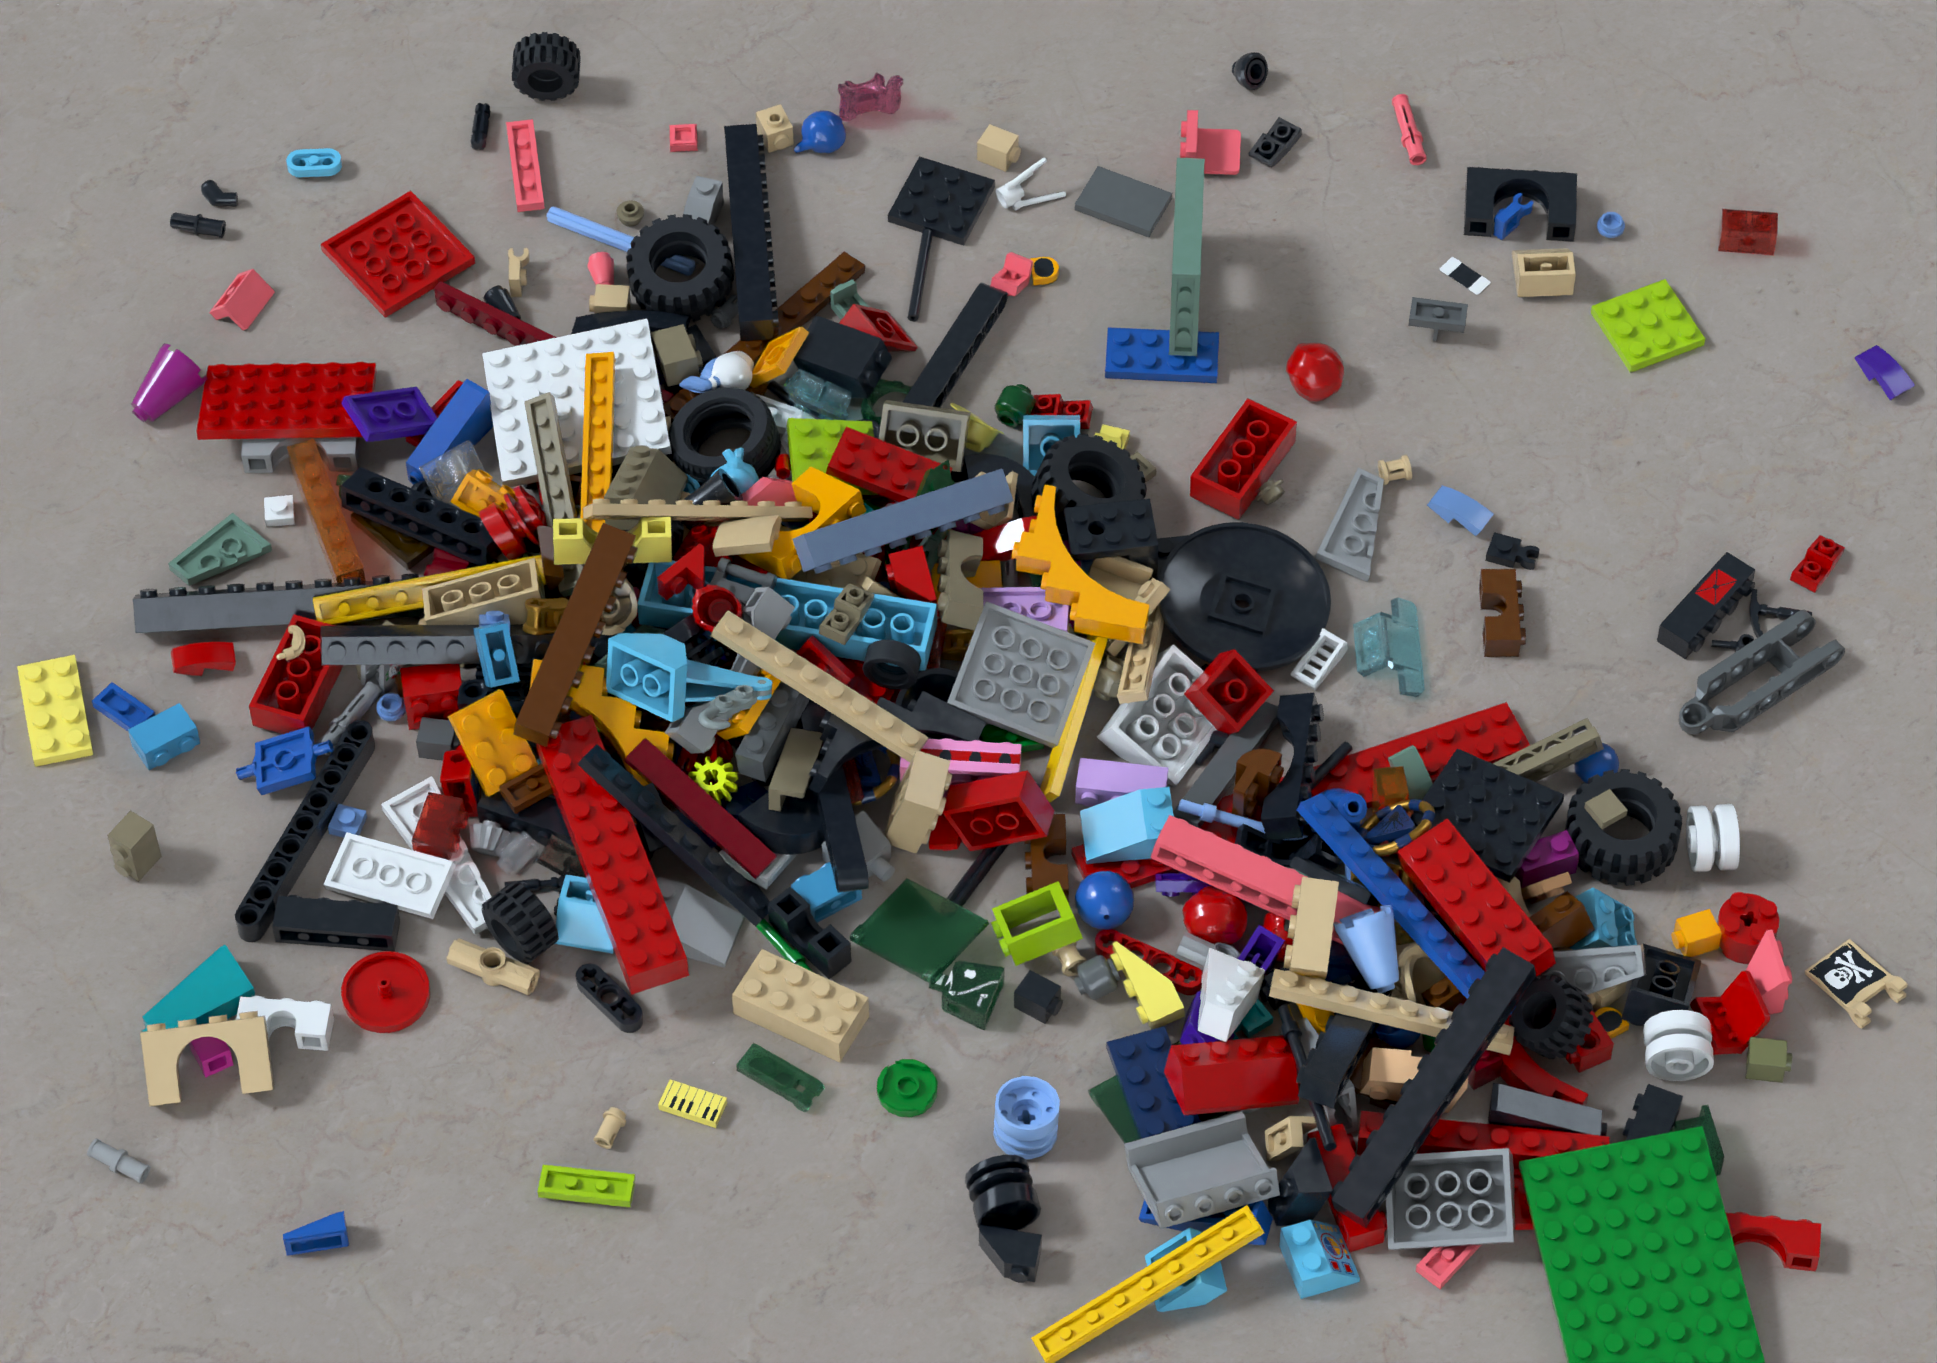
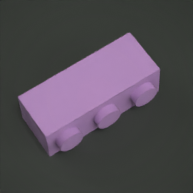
[1075,758,1168,807]

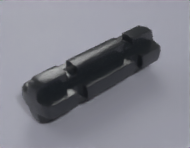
[471,103,491,150]

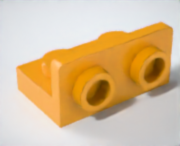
[450,469,518,517]

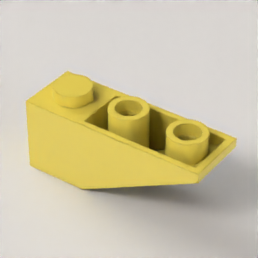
[1110,941,1185,1030]

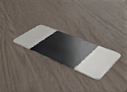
[1439,257,1491,295]

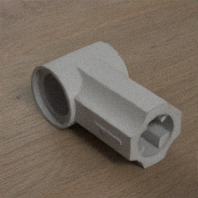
[1175,932,1240,970]

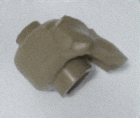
[1093,652,1126,701]

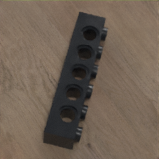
[341,467,502,566]

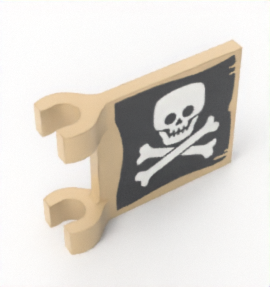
[1805,939,1907,1029]

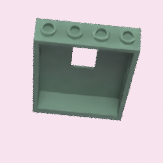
[1169,158,1205,356]

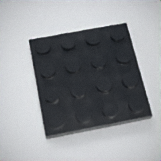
[1410,749,1564,883]

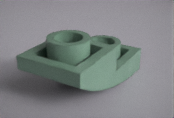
[1388,745,1433,814]

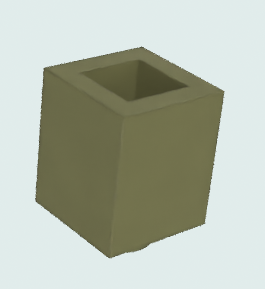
[1745,1037,1792,1083]

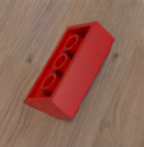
[1164,1035,1299,1115]

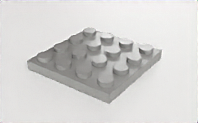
[947,601,1095,748]

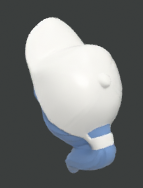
[680,351,754,393]

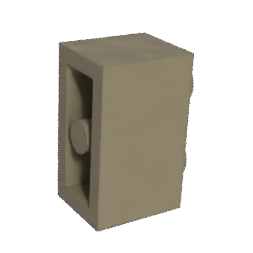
[651,324,703,387]
[107,810,162,882]

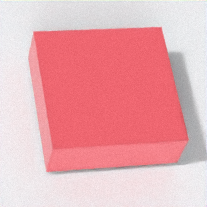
[669,124,698,152]

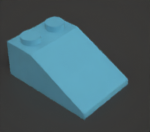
[1080,787,1174,864]

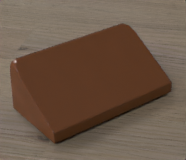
[537,526,565,592]

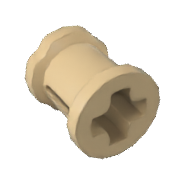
[1378,455,1412,485]
[1052,941,1087,977]

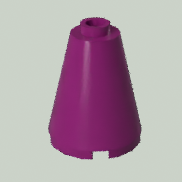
[131,343,207,422]

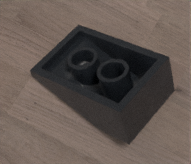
[1621,943,1702,1026]

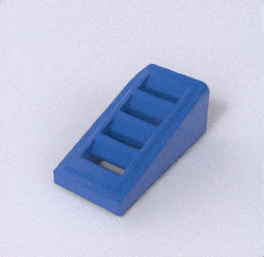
[283,1211,349,1256]

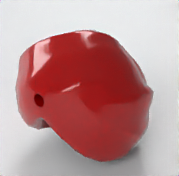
[1286,343,1344,402]
[1182,886,1248,945]

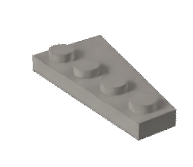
[1315,468,1384,582]
[1537,944,1646,995]

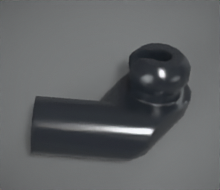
[201,180,238,206]

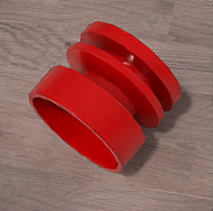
[478,485,547,560]

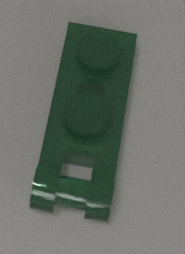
[736,1043,825,1112]

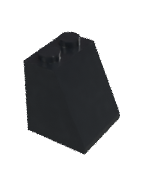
[793,316,892,399]

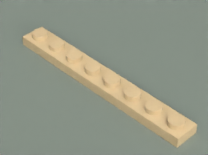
[583,499,813,522]
[711,611,928,762]
[1269,969,1515,1055]

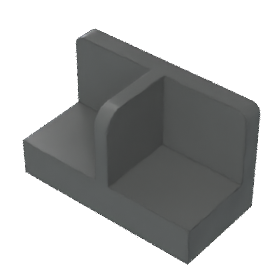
[1408,297,1468,341]

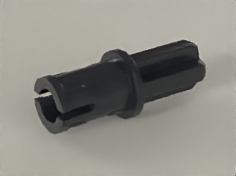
[170,212,226,238]

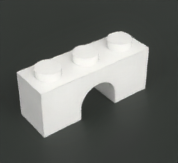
[236,996,334,1051]

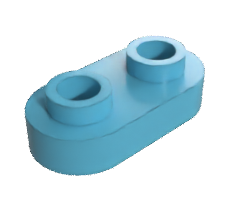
[286,148,342,177]

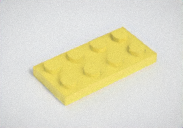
[17,655,93,767]

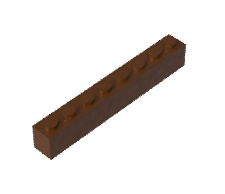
[513,523,638,748]

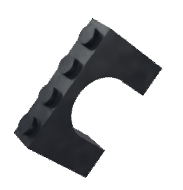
[1464,167,1577,242]

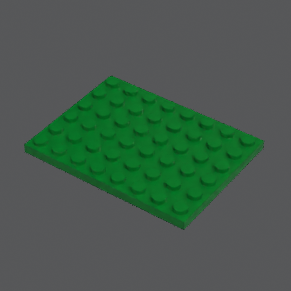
[1518,1126,1765,1363]

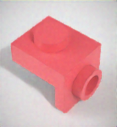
[990,252,1033,296]

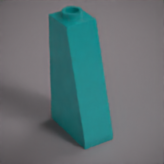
[141,944,256,1032]

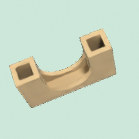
[140,1011,275,1106]

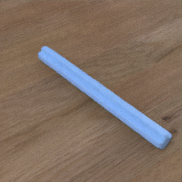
[546,206,696,276]

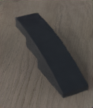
[571,310,691,339]

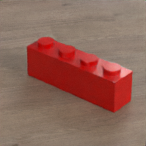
[1307,1123,1387,1252]

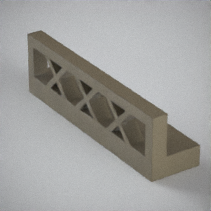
[1493,718,1604,782]

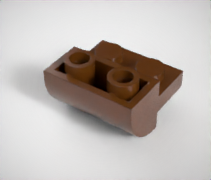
[1232,749,1284,818]

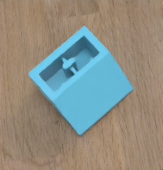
[555,874,614,954]
[1570,887,1637,950]

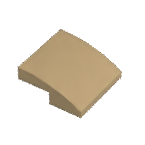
[712,515,782,557]

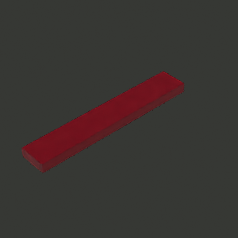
[624,738,777,879]

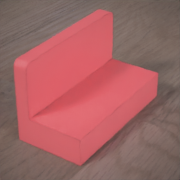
[209,269,275,330]

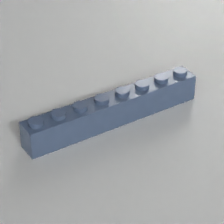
[792,469,1014,574]

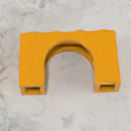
[739,467,866,580]

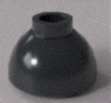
[1232,52,1268,90]

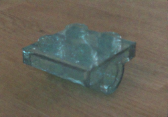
[783,369,851,420]

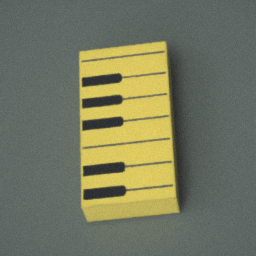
[658,1079,727,1128]

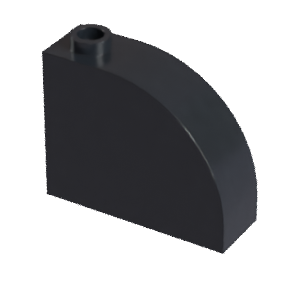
[738,779,825,855]

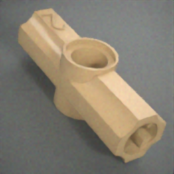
[447,938,540,995]

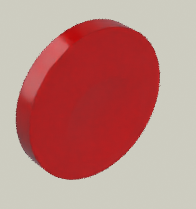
[341,951,430,1033]

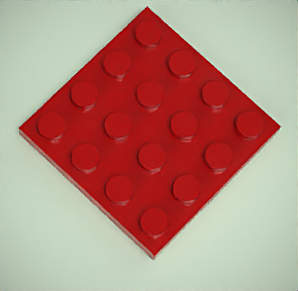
[321,190,475,318]

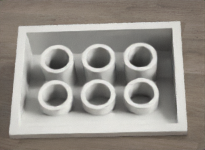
[1097,644,1217,787]

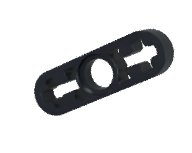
[576,963,643,1033]

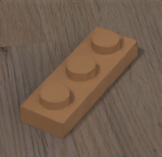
[1521,872,1572,904]

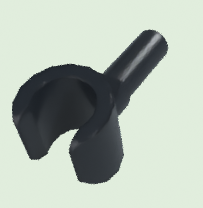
[1711,634,1754,652]
[1195,730,1229,766]

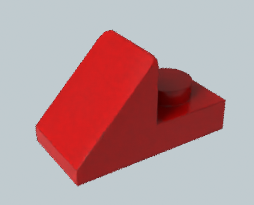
[657,543,706,601]

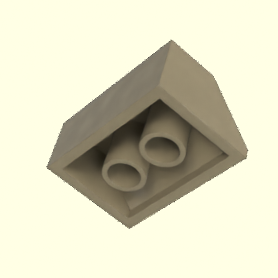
[879,400,971,472]

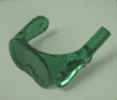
[861,378,912,425]

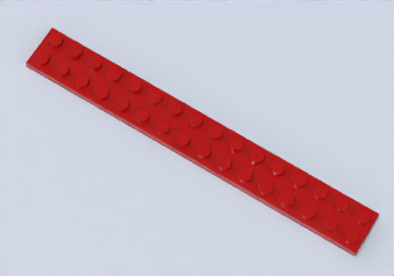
[1071,702,1530,889]

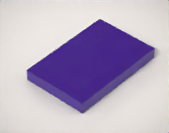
[341,387,437,442]

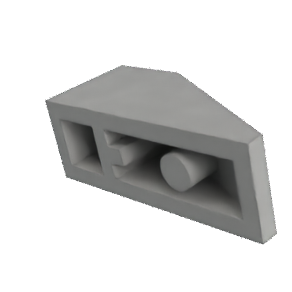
[681,176,724,264]

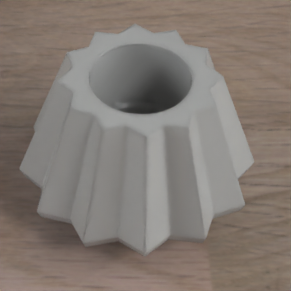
[469,820,511,856]

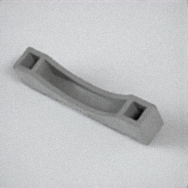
[665,587,795,754]

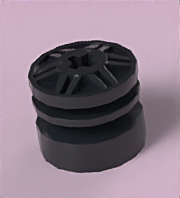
[663,613,726,666]
[965,1155,1041,1231]

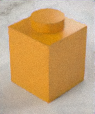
[1671,909,1722,957]

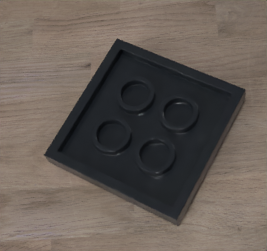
[888,156,995,246]

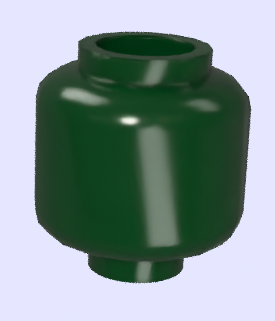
[994,384,1036,427]

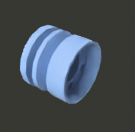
[993,1076,1060,1159]

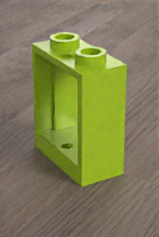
[991,881,1083,966]

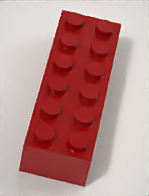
[1397,819,1556,977]

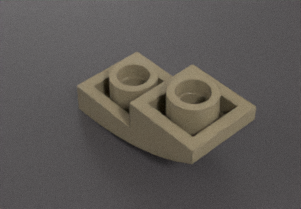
[819,583,874,645]

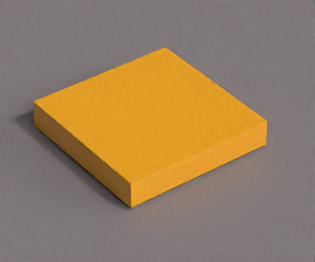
[750,326,809,388]

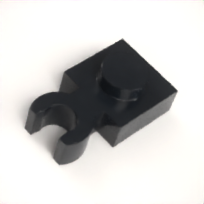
[1485,532,1540,570]

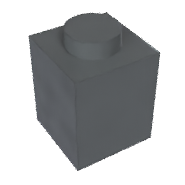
[416,717,461,760]

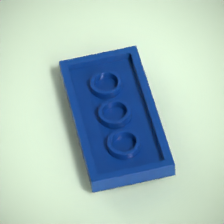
[1105,327,1219,383]

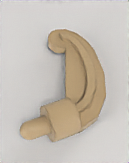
[276,625,306,661]

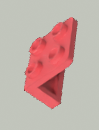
[1180,110,1241,175]

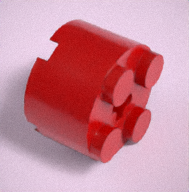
[1717,892,1779,964]

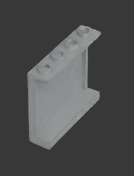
[1124,1111,1280,1229]

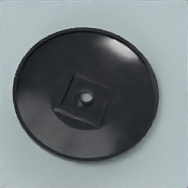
[1159,522,1331,672]

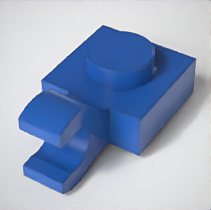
[1493,193,1534,240]

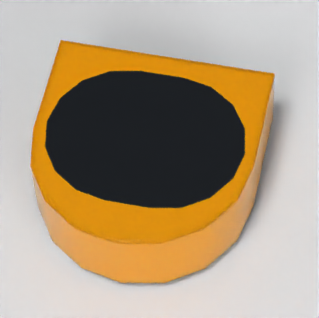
[1030,257,1059,286]
[1595,1007,1629,1039]

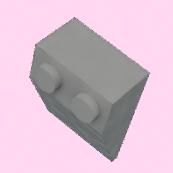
[656,877,745,968]

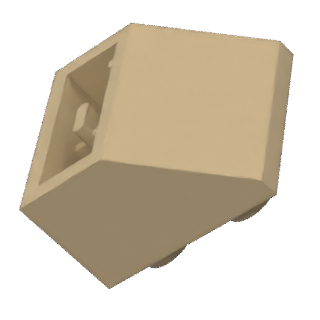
[1512,248,1576,297]

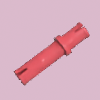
[1392,94,1427,165]

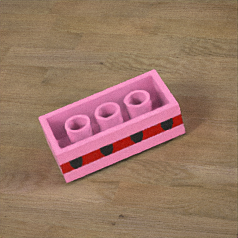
[900,738,1021,797]

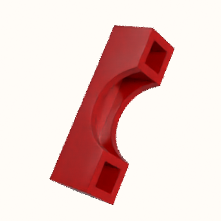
[1725,1212,1821,1272]

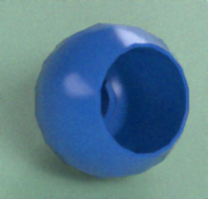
[1075,871,1134,930]

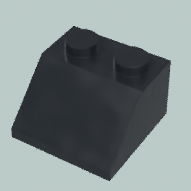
[1268,1138,1333,1226]

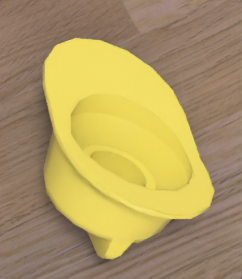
[950,403,1004,452]

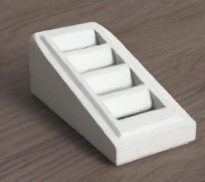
[1291,628,1348,690]

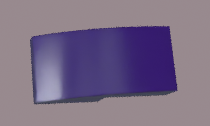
[1854,345,1915,400]

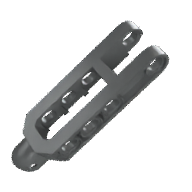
[1678,609,1845,735]

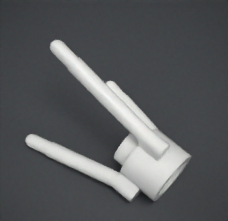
[996,158,1066,211]

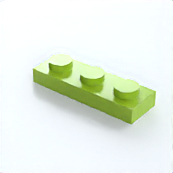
[537,1164,636,1208]

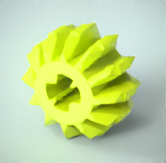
[688,756,738,805]

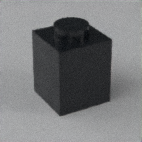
[1014,970,1063,1024]

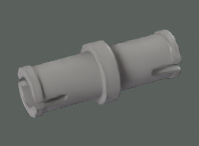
[87,1138,151,1183]

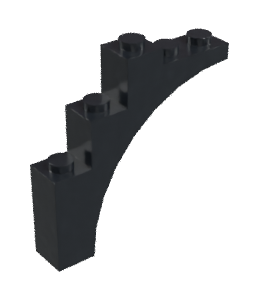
[809,691,986,793]

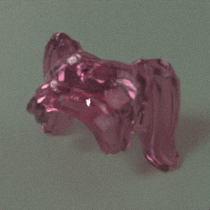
[838,72,904,122]

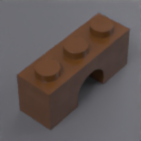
[1479,569,1526,657]
[1024,814,1069,903]

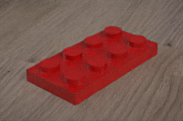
[826,427,952,502]

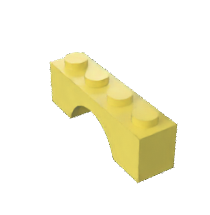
[553,517,672,565]

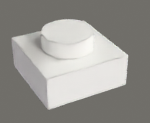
[264,495,295,527]

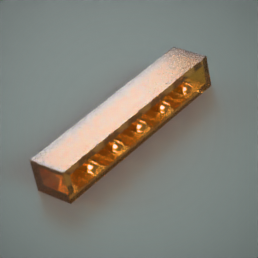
[287,439,366,583]

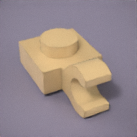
[508,248,530,297]

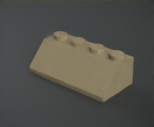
[604,445,688,530]

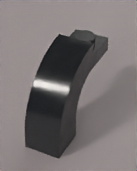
[963,454,1038,519]
[1235,824,1341,871]

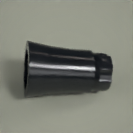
[681,468,743,530]

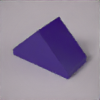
[1238,925,1285,976]

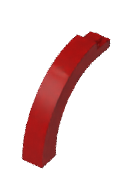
[1498,1015,1588,1106]

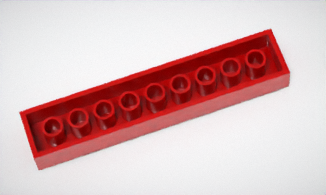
[536,715,689,995]

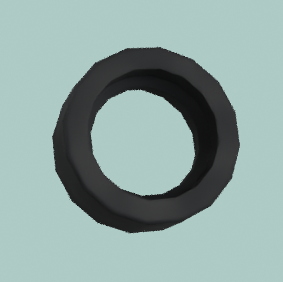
[862,640,921,690]

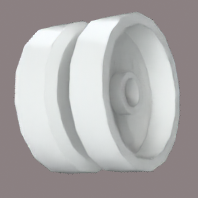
[1686,804,1740,872]
[1643,1010,1714,1081]

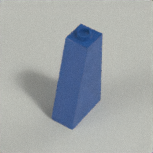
[406,379,493,487]

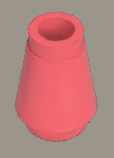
[587,252,614,285]

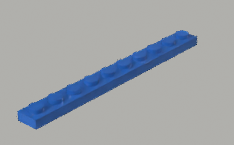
[1297,793,1516,1015]

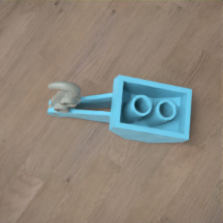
[606,633,772,730]

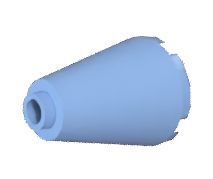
[1333,905,1399,993]

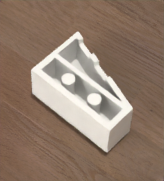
[1198,948,1265,1042]

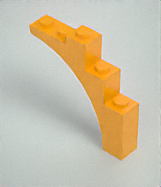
[1012,485,1149,644]
[529,659,674,824]

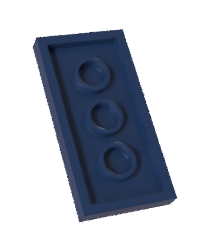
[1106,1026,1201,1139]

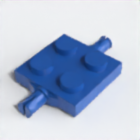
[236,726,334,795]

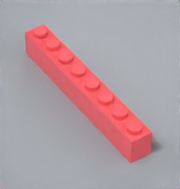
[1150,815,1381,945]

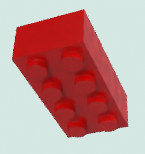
[1190,398,1297,520]
[249,614,344,734]

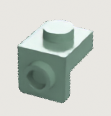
[830,279,869,320]

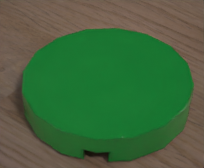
[877,1059,938,1117]

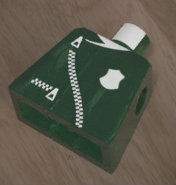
[929,961,1005,1030]

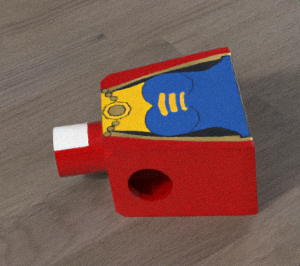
[440,745,481,818]

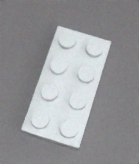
[323,832,456,919]

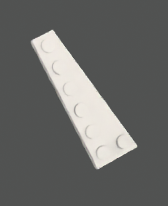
[381,776,491,935]

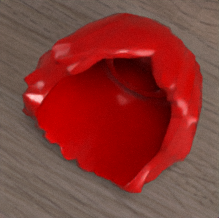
[692,585,743,633]

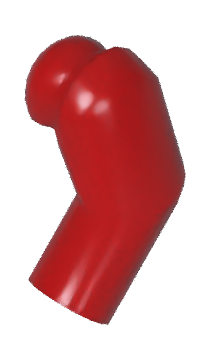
[774,453,791,479]

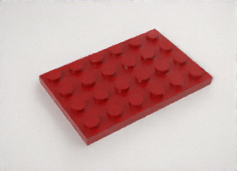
[196,362,377,440]

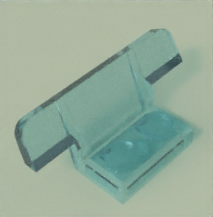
[1353,597,1425,697]

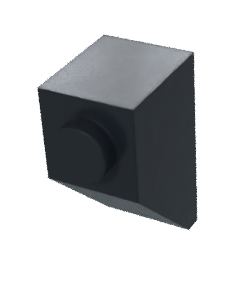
[979,1225,1042,1283]

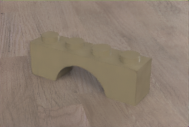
[937,529,984,631]

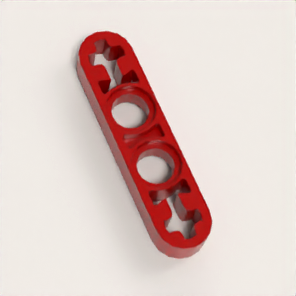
[1095,929,1203,995]

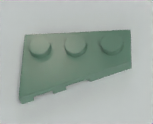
[168,513,272,586]

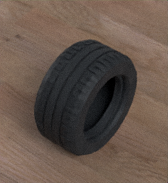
[669,387,781,486]

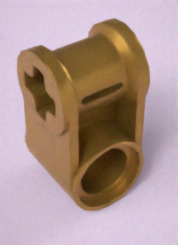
[523,598,569,635]

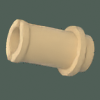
[593,1107,626,1149]

